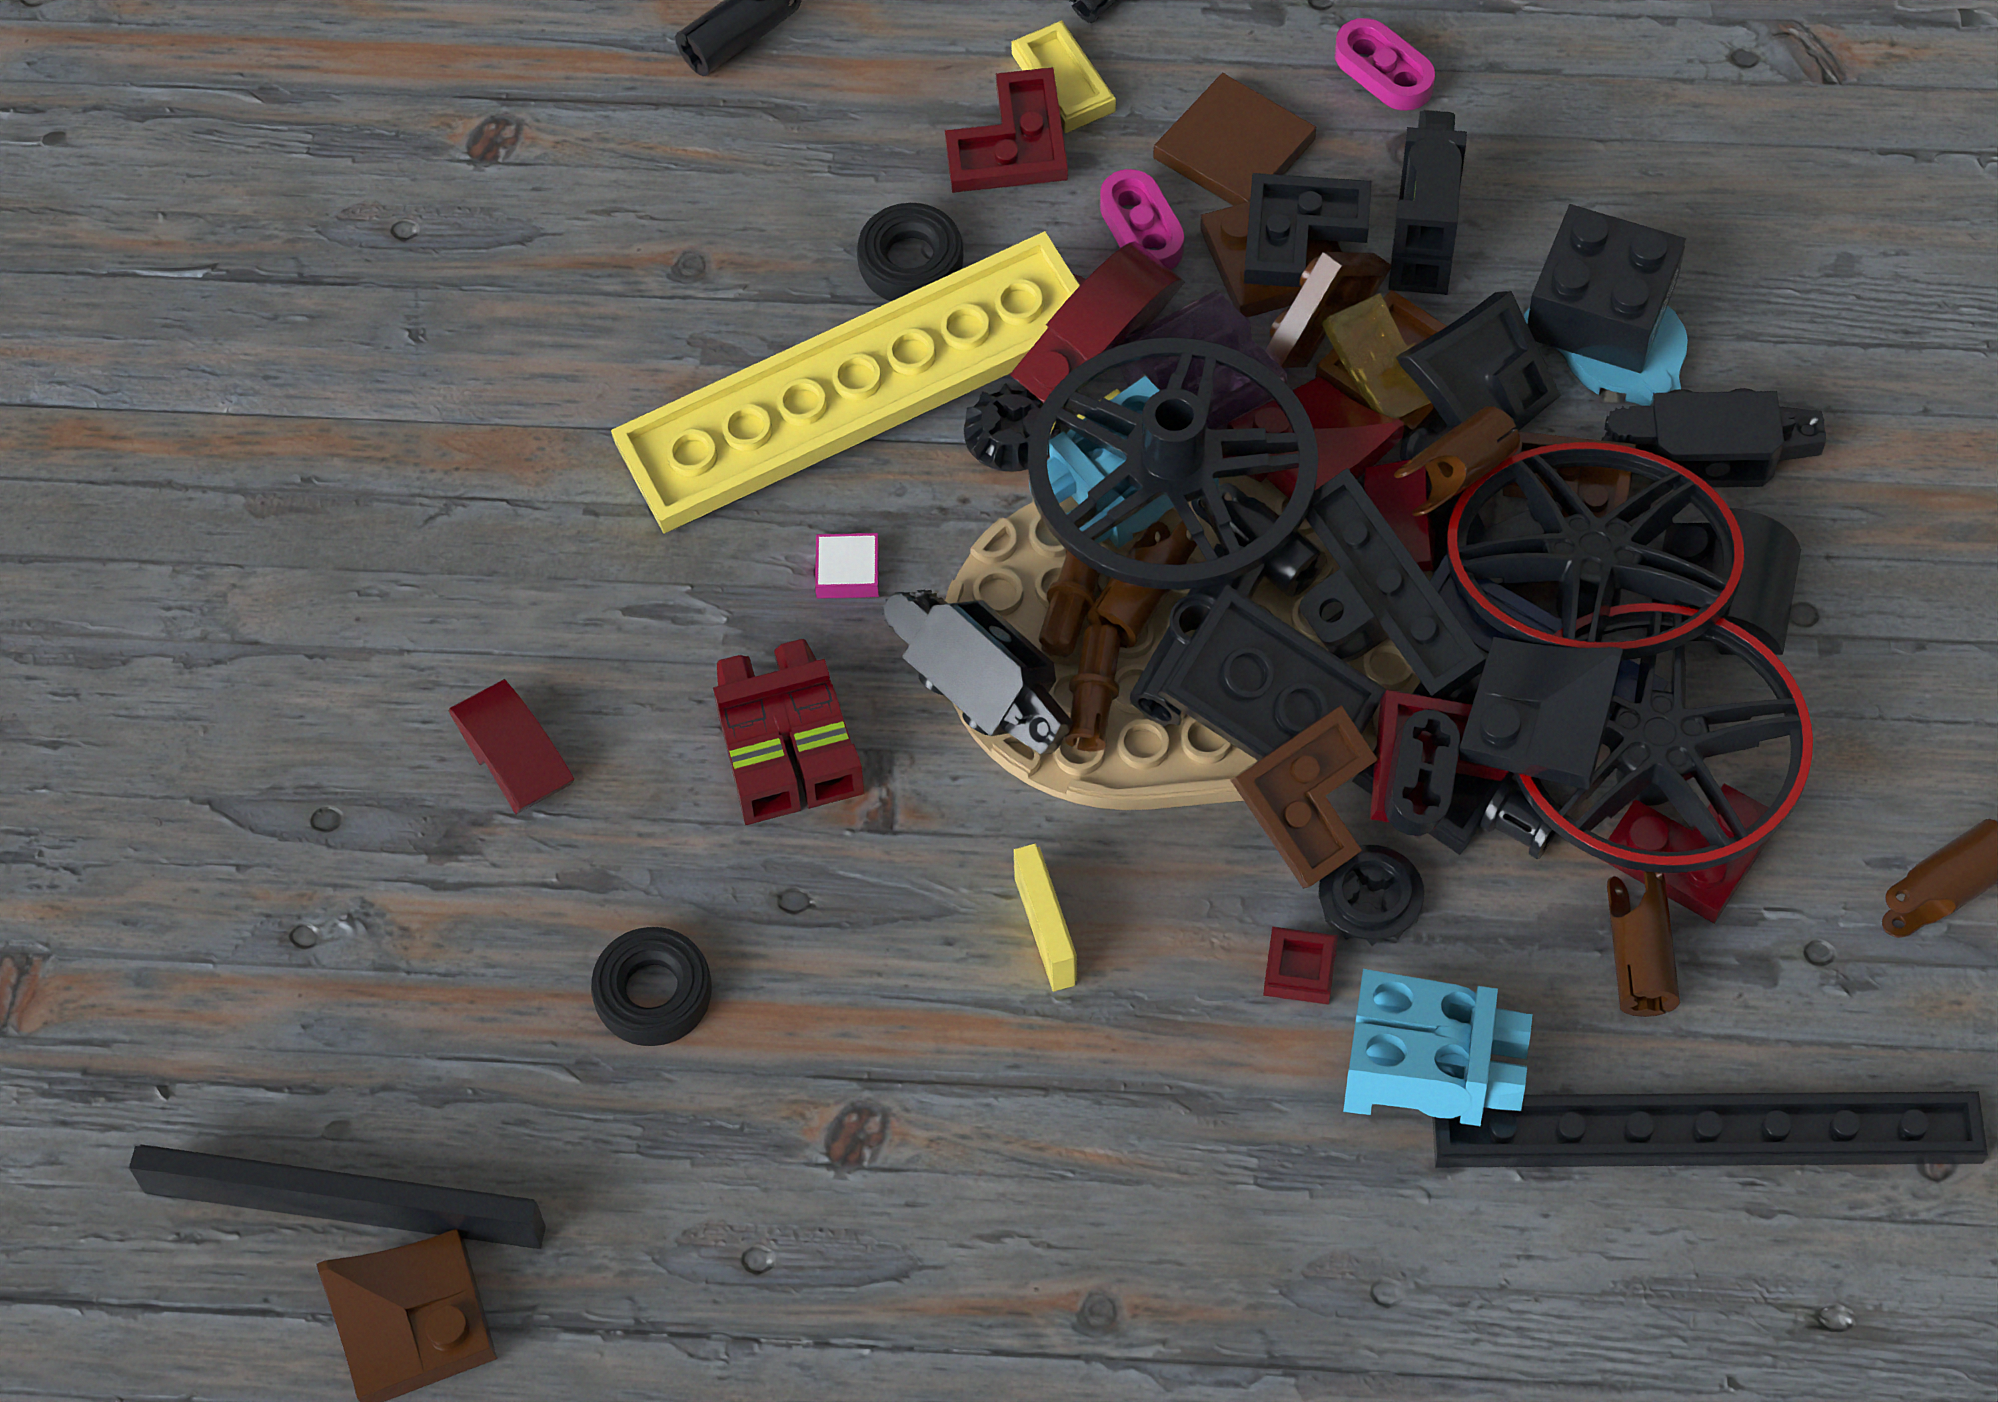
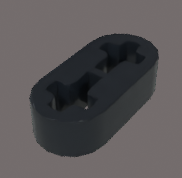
[1384,709,1460,836]

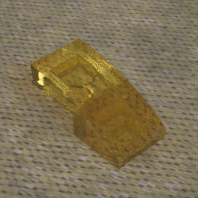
[1321,293,1431,418]

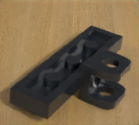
[1299,467,1486,700]

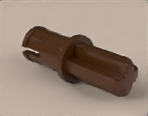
[1038,549,1100,658]
[1065,624,1121,752]

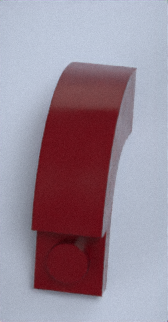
[1010,241,1185,409]

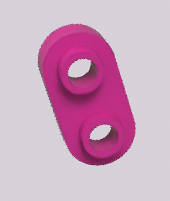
[1335,18,1435,111]
[1100,169,1184,270]

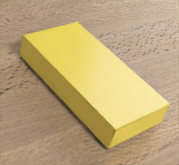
[1011,20,1116,133]
[1014,843,1077,992]

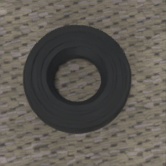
[857,203,964,301]
[591,927,712,1046]

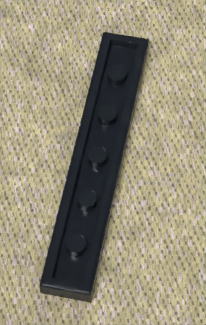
[129,1144,546,1249]

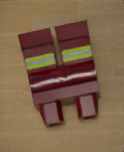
[713,639,865,826]

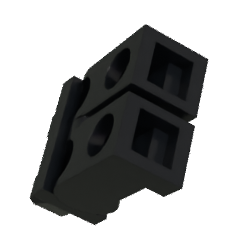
[1388,110,1467,295]

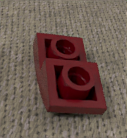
[1365,460,1436,572]
[448,679,575,814]

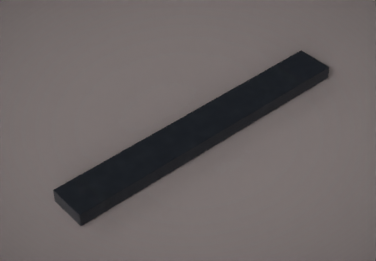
[1432,1091,1988,1168]

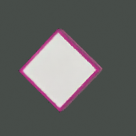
[815,533,879,599]

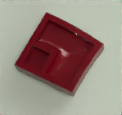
[1227,376,1405,499]

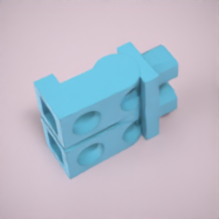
[1029,375,1219,549]
[1343,969,1533,1126]

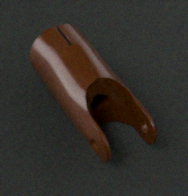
[1394,406,1520,516]
[1087,520,1197,648]
[1882,819,1998,938]
[1607,871,1680,1017]

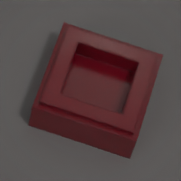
[1263,927,1338,1005]

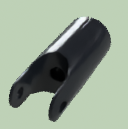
[675,0,802,76]
[1191,483,1326,597]

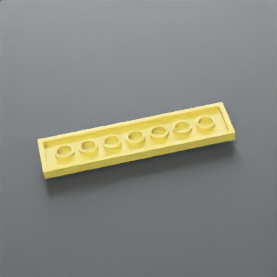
[611,231,1080,534]

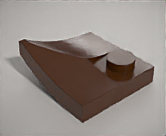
[316,1229,497,1402]

